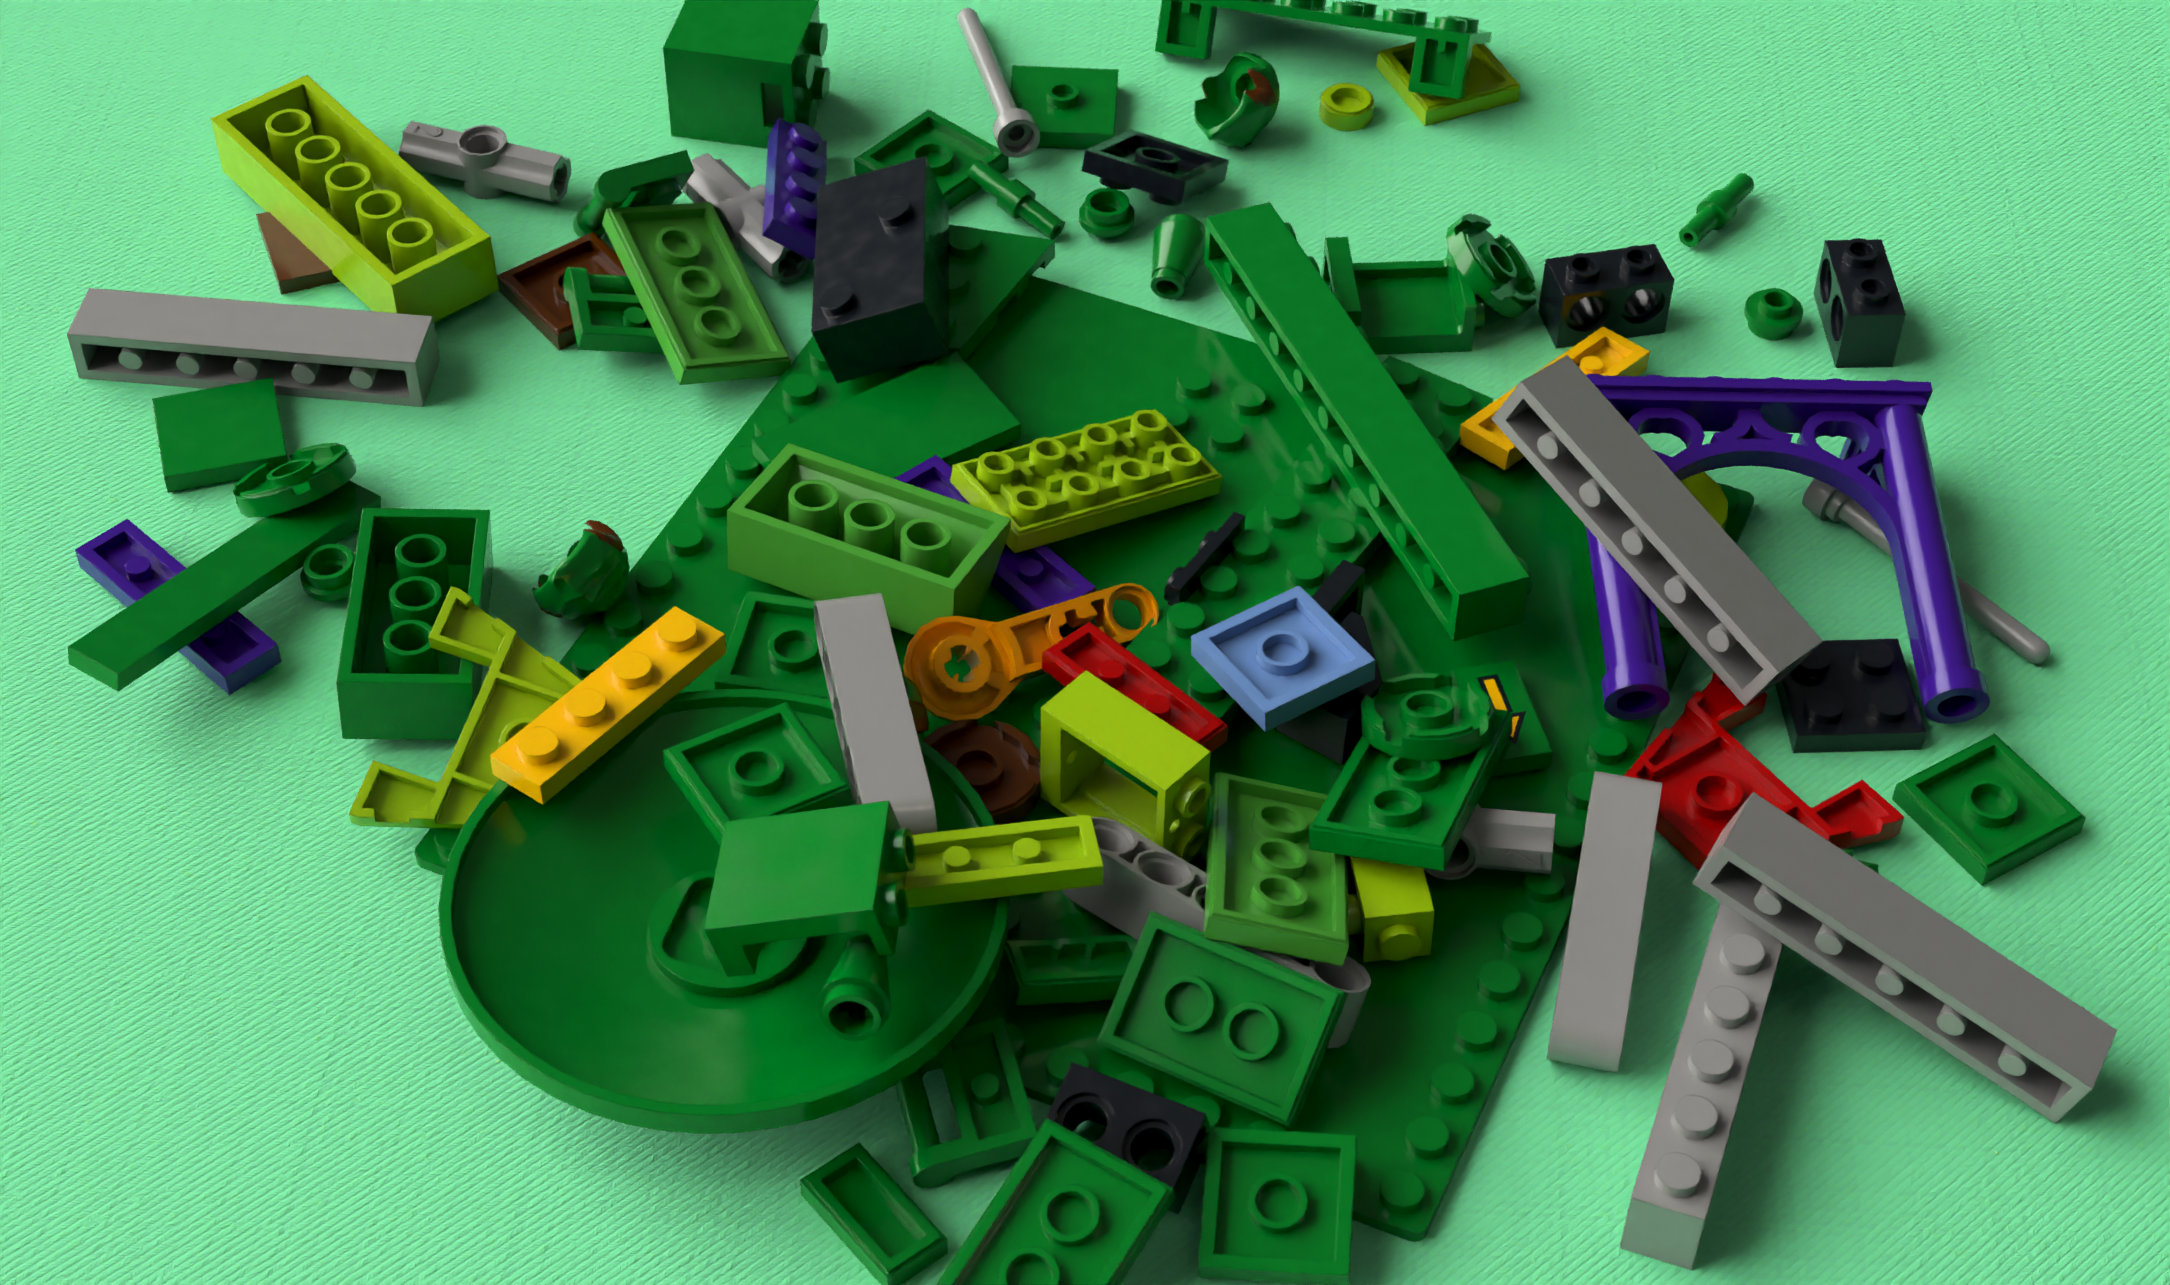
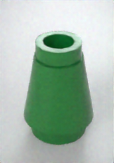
[1151,214,1206,300]
[817,935,891,1041]

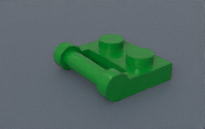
[573,150,695,238]
[563,267,664,354]
[895,1017,1037,1189]

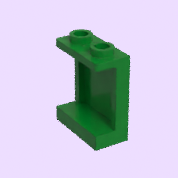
[1322,237,1485,355]
[704,801,916,977]

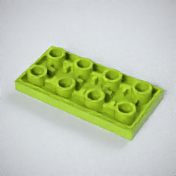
[950,409,1223,553]

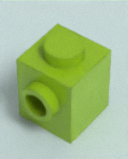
[1348,856,1435,962]

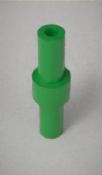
[968,159,1065,240]
[1679,173,1754,247]

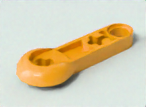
[903,583,1159,722]

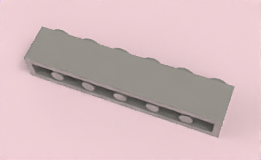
[67,288,440,407]
[1492,355,1823,706]
[1692,792,2117,1123]
[1619,902,1784,1270]

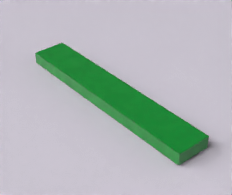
[68,480,381,692]

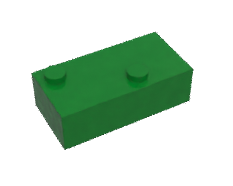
[336,508,493,740]

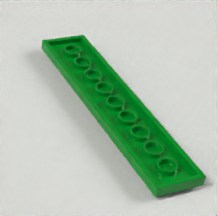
[1126,355,1493,725]

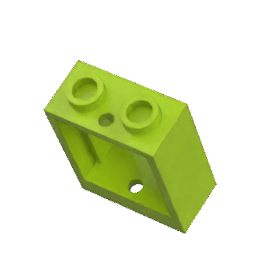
[1040,671,1211,862]

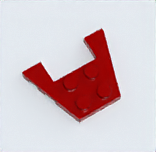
[1624,672,1904,870]

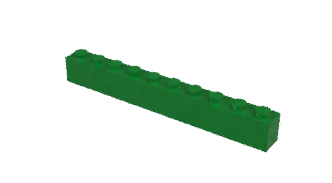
[1204,202,1532,641]

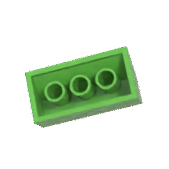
[727,443,1011,635]

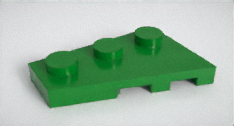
[926,225,1055,361]

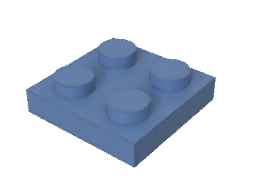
[1191,586,1375,732]

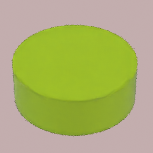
[1319,83,1374,131]

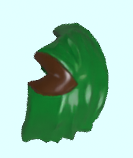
[1194,52,1280,148]
[532,520,630,620]

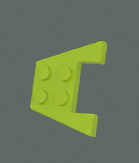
[349,586,582,829]

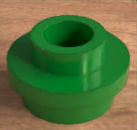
[1079,188,1135,239]
[1744,288,1803,340]
[300,544,355,602]

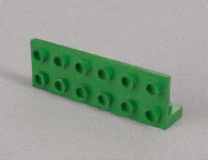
[1155,0,1492,99]

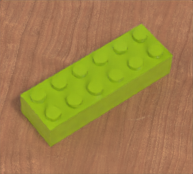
[210,75,499,322]

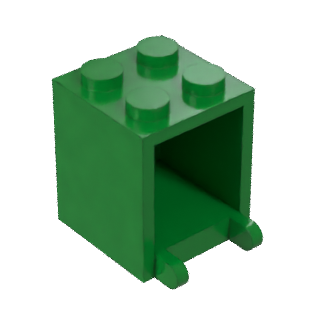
[663,0,830,149]

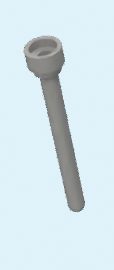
[957,8,1040,158]
[1802,479,2050,664]

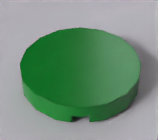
[1446,213,1537,318]
[233,443,356,518]
[1361,673,1494,761]

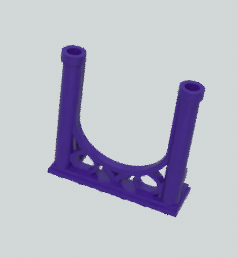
[1585,374,1990,724]

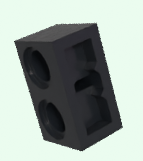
[1813,238,1906,368]
[1538,244,1674,349]
[1045,1062,1210,1215]

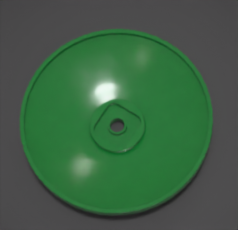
[438,689,1010,1134]

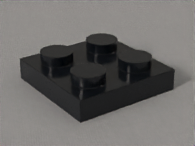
[1082,130,1229,206]
[1775,639,1926,753]

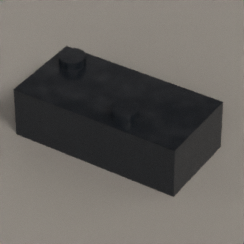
[811,156,949,384]

